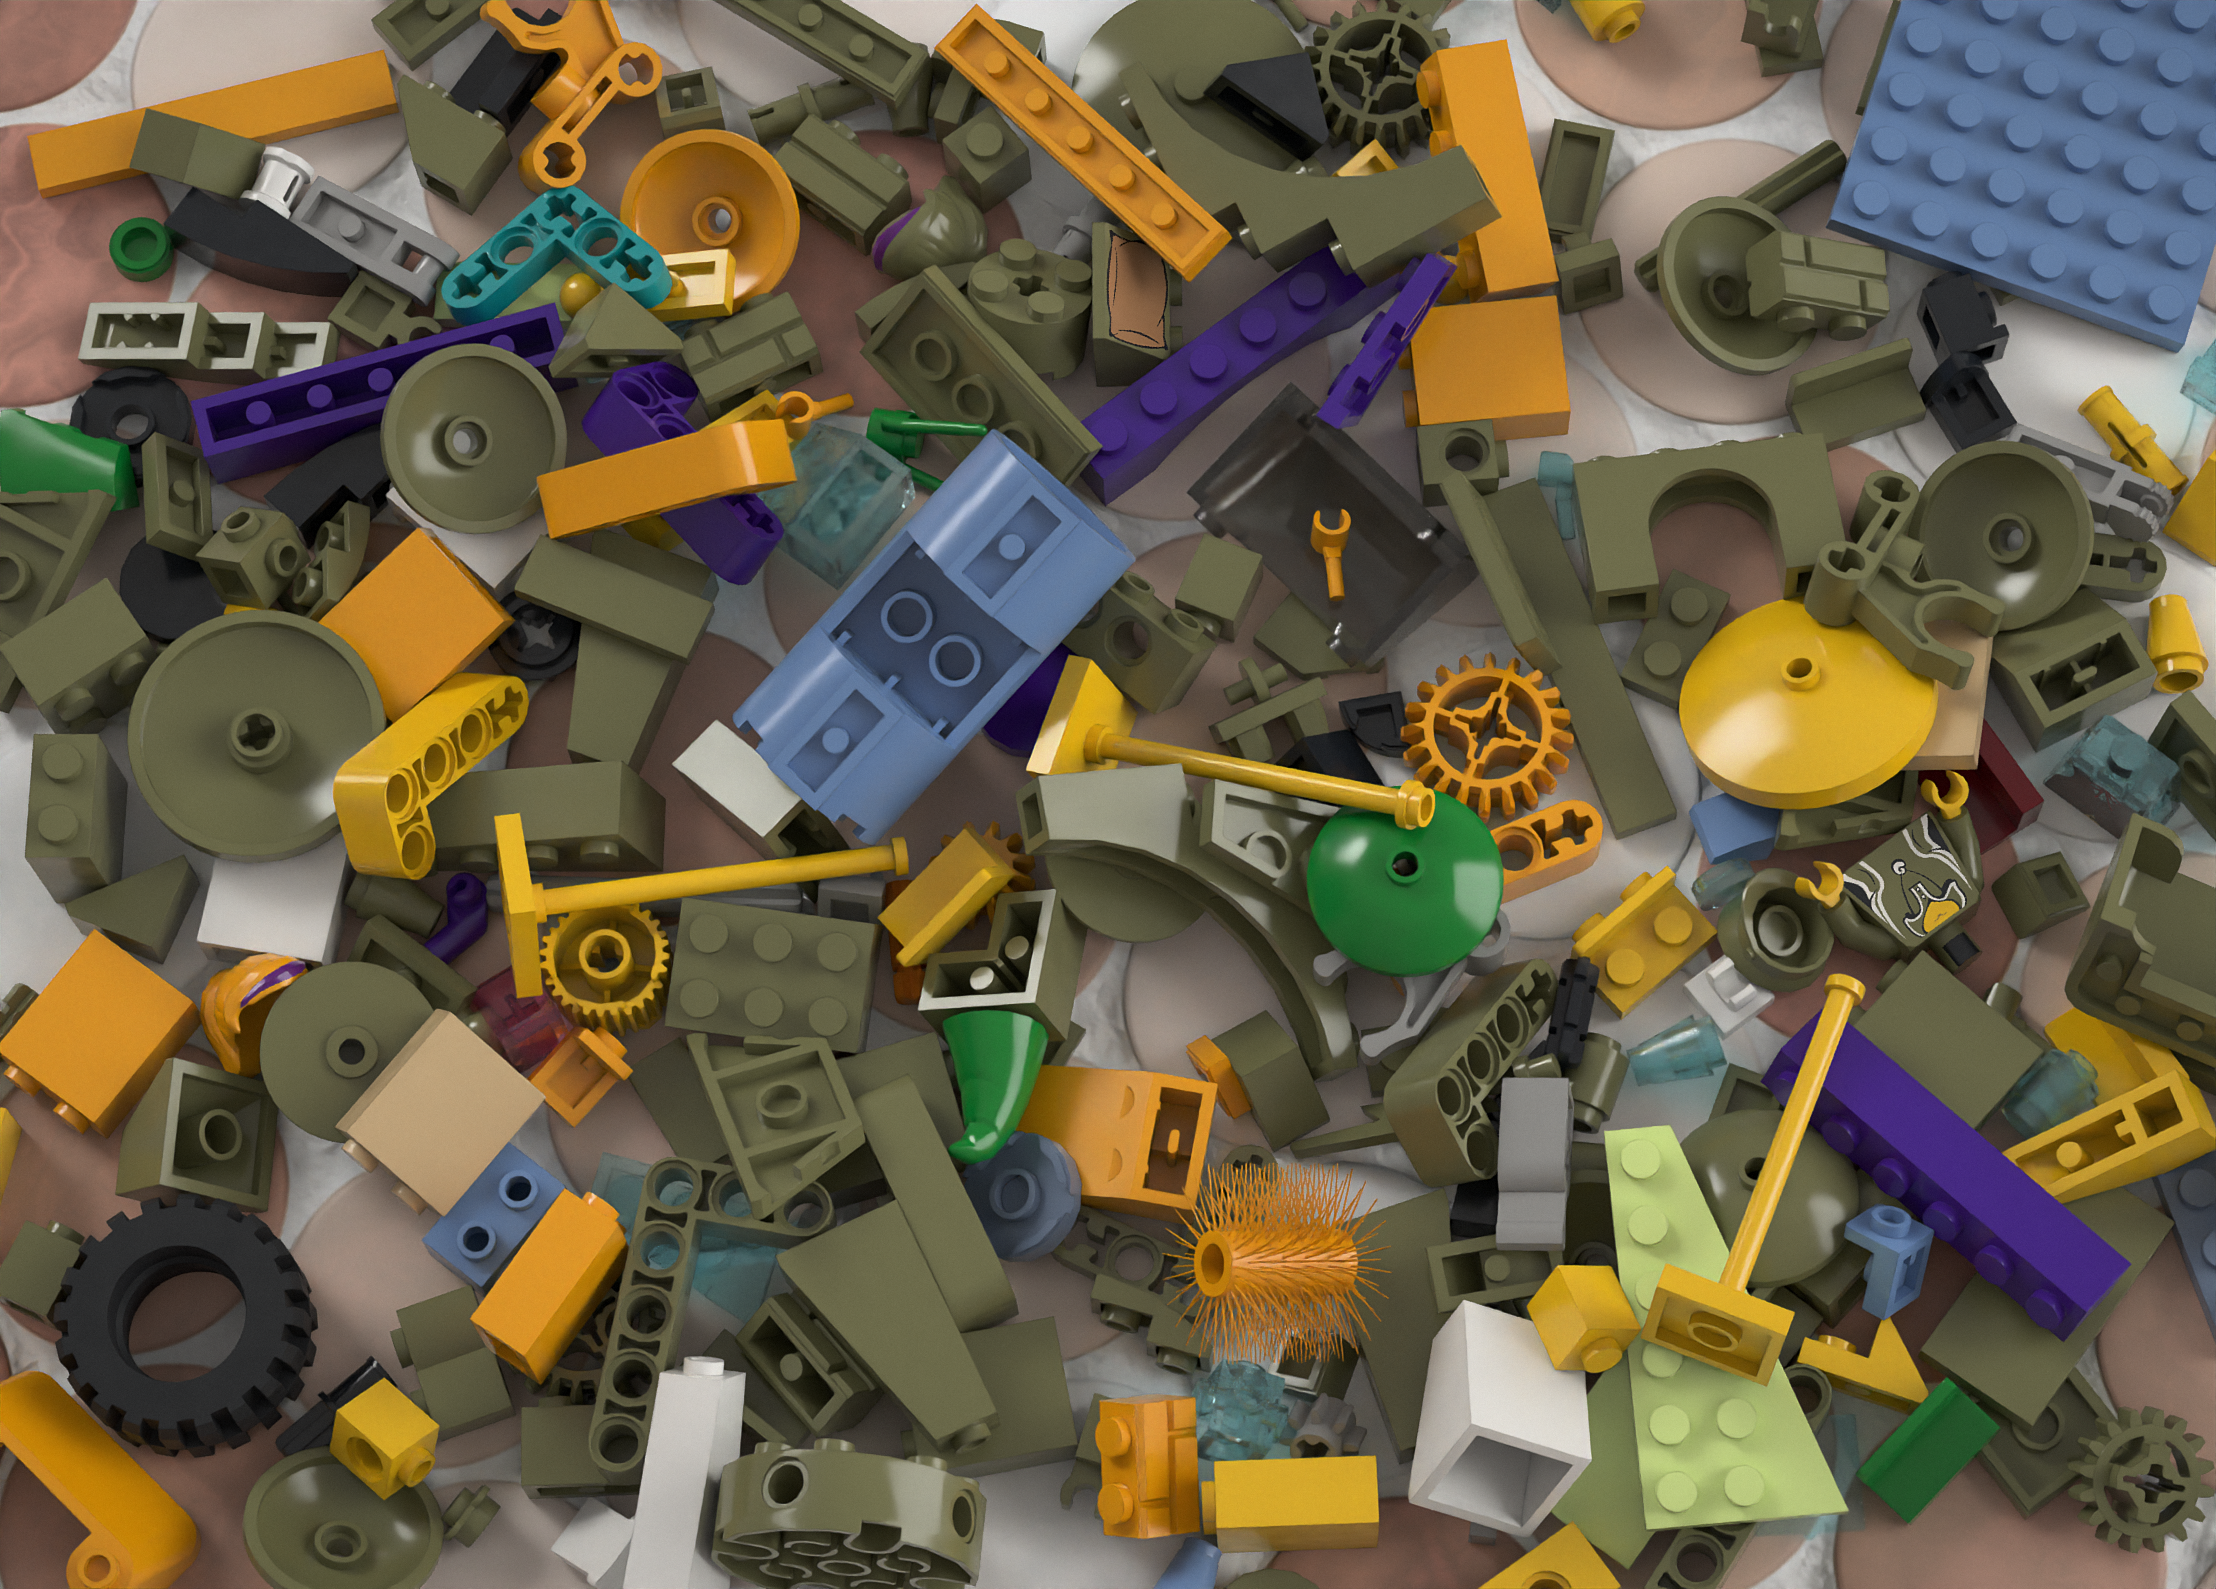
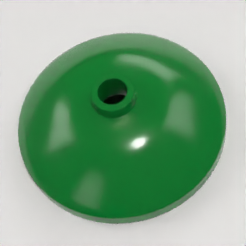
[1307,786,1504,978]

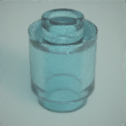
[2002,1049,2099,1140]

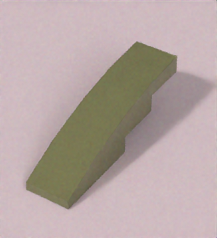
[78,302,341,386]

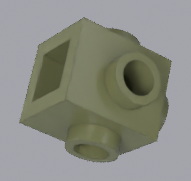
[195,506,311,610]

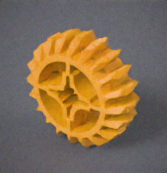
[1400,652,1574,824]

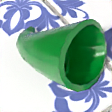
[942,1010,1049,1165]

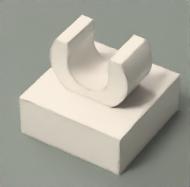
[1682,955,1775,1041]

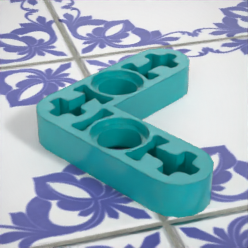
[441,186,672,326]

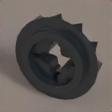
[488,591,582,684]

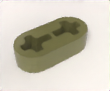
[2076,532,2167,602]

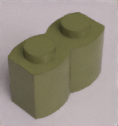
[390,1284,516,1441]

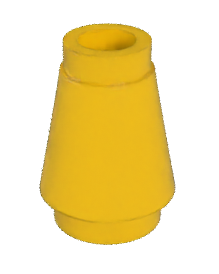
[2146,594,2209,694]

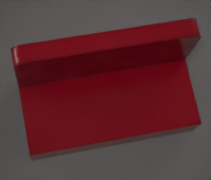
[1917,717,2044,855]

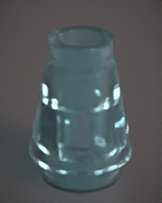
[1626,1014,1727,1087]

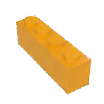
[1416,39,1559,303]

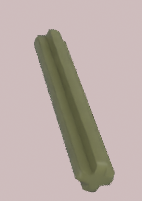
[1633,140,1847,292]

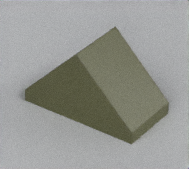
[655,66,726,140]
[129,108,266,200]
[548,282,684,378]
[64,854,200,965]
[1211,1010,1330,1152]

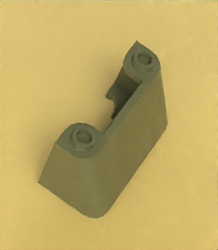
[2064,813,2216,1068]

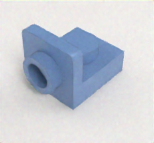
[1844,1204,1935,1320]

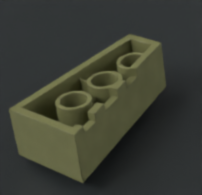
[423,760,666,878]

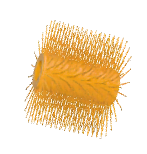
[1162,1163,1392,1365]

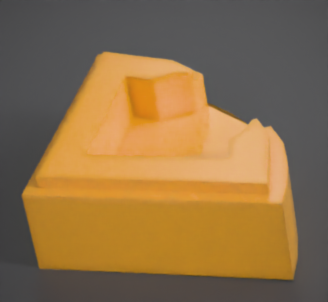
[1186,1035,1251,1119]

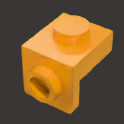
[527,1026,633,1128]

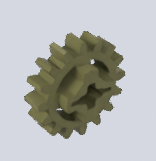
[2068,1406,2215,1553]

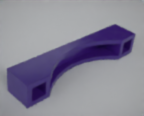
[1079,246,1400,507]

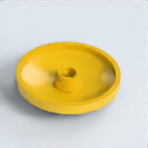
[1679,596,1938,810]

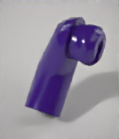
[423,872,488,965]

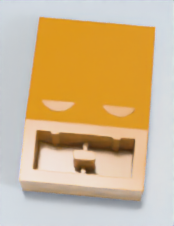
[1005,1065,1218,1225]

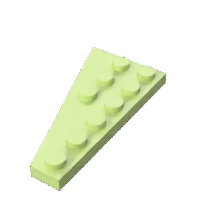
[1604,1125,1849,1532]

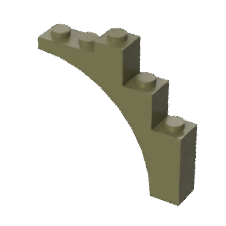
[1117,60,1502,289]
[1015,763,1360,1083]

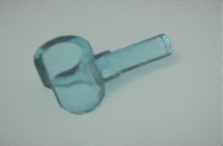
[1537,451,1576,541]

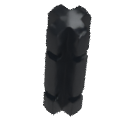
[1543,956,1600,1072]

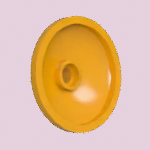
[620,129,800,313]

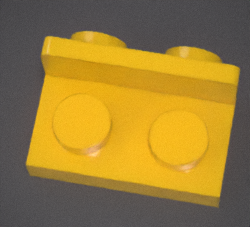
[1570,866,1718,1020]

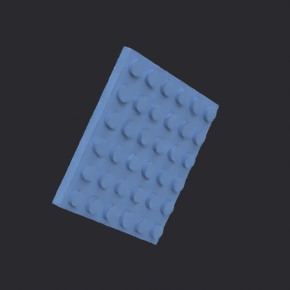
[1826,0,2216,353]

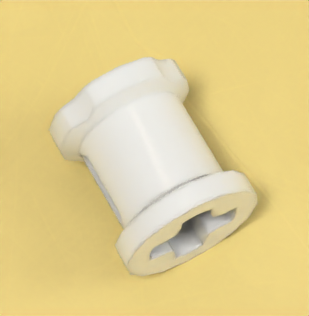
[239,146,315,220]

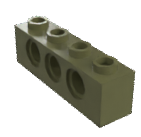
[1061,571,1217,715]

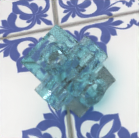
[1191,1358,1289,1462]

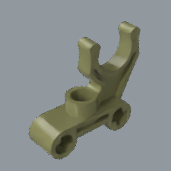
[1803,470,2006,690]

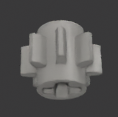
[1279,1393,1367,1458]

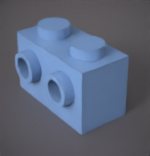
[422,1142,567,1298]

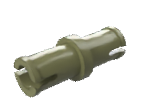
[747,77,875,147]

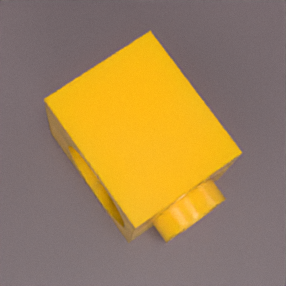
[329,1377,440,1500]

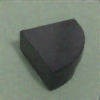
[1338,691,1412,758]

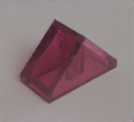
[472,965,569,1074]

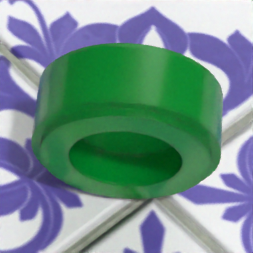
[109,217,174,282]

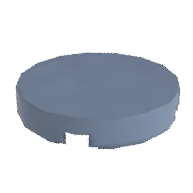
[962,1131,1082,1262]

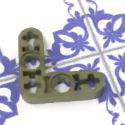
[1050,1144,1279,1324]

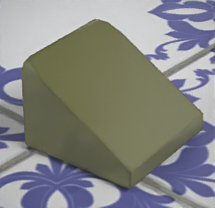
[1991,851,2091,939]
[1263,1324,1359,1403]

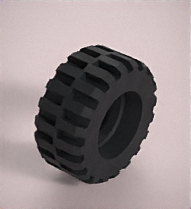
[53,1194,318,1458]

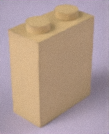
[334,1009,546,1217]

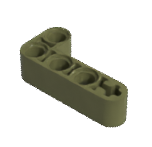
[1383,959,1559,1188]
[852,1073,1019,1334]

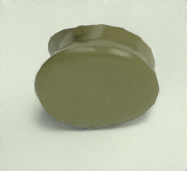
[1717,867,1834,993]

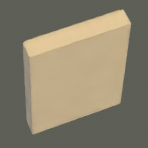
[1901,620,1994,770]

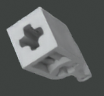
[1496,1078,1574,1251]

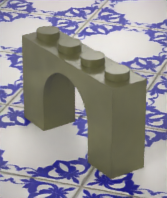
[1571,432,1846,625]

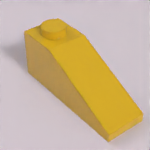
[2001,1069,2216,1204]

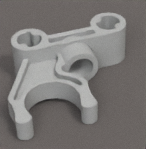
[1313,859,1511,1066]

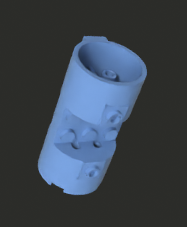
[732,429,1136,845]

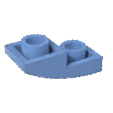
[1689,793,1779,865]

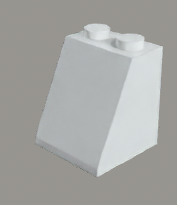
[1408,1300,1592,1539]

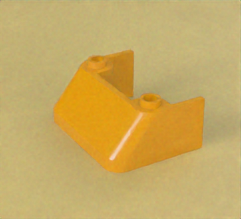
[0,1371,201,1589]

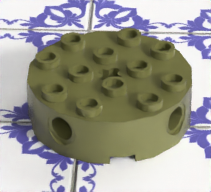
[711,1438,987,1589]

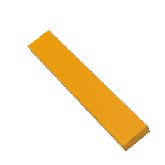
[934,3,1232,283]
[27,49,400,199]

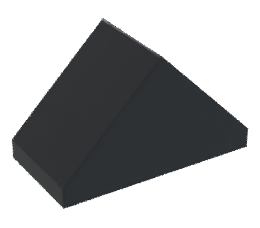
[1203,52,1329,162]

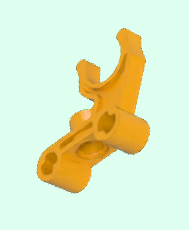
[480,0,663,195]

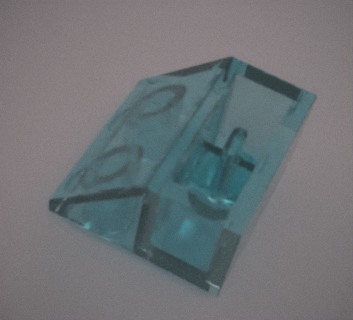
[757,423,915,590]

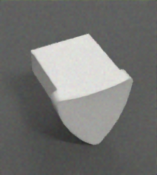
[550,1496,635,1589]

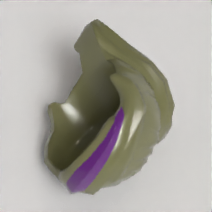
[871,175,988,281]

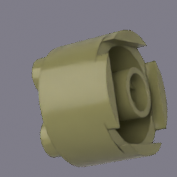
[966,239,1092,381]

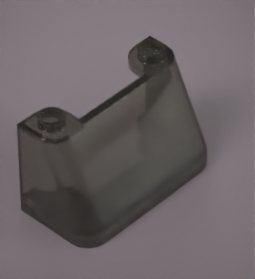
[1186,382,1480,669]

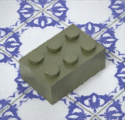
[664,897,883,1053]

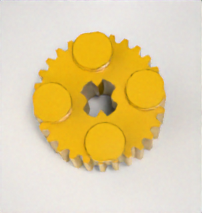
[540,903,674,1037]

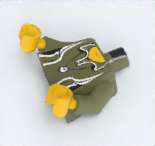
[1795,770,1984,976]

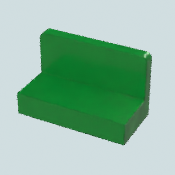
[1855,1377,2002,1525]

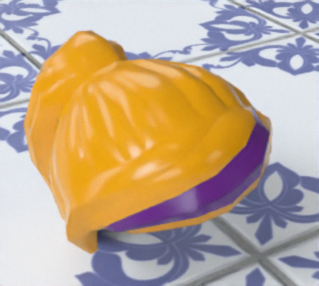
[199,953,309,1078]

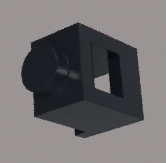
[1916,271,2010,365]

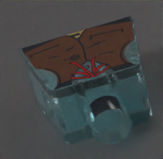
[2042,714,2181,840]

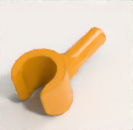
[775,391,854,440]
[1310,509,1351,601]

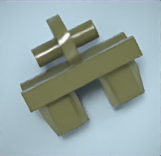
[1208,657,1329,763]

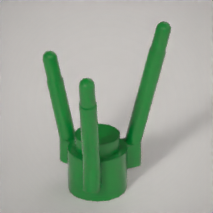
[865,407,987,492]

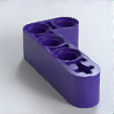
[581,361,784,585]

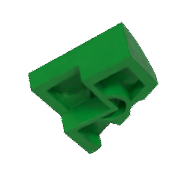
[0,408,140,512]

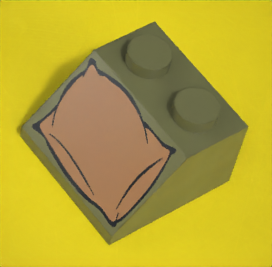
[1092,222,1183,387]

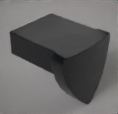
[1919,352,2017,453]

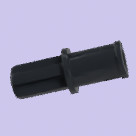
[275,1356,398,1457]

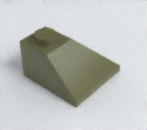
[115,1057,278,1213]

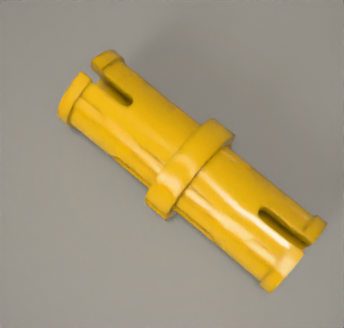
[2077,385,2189,496]

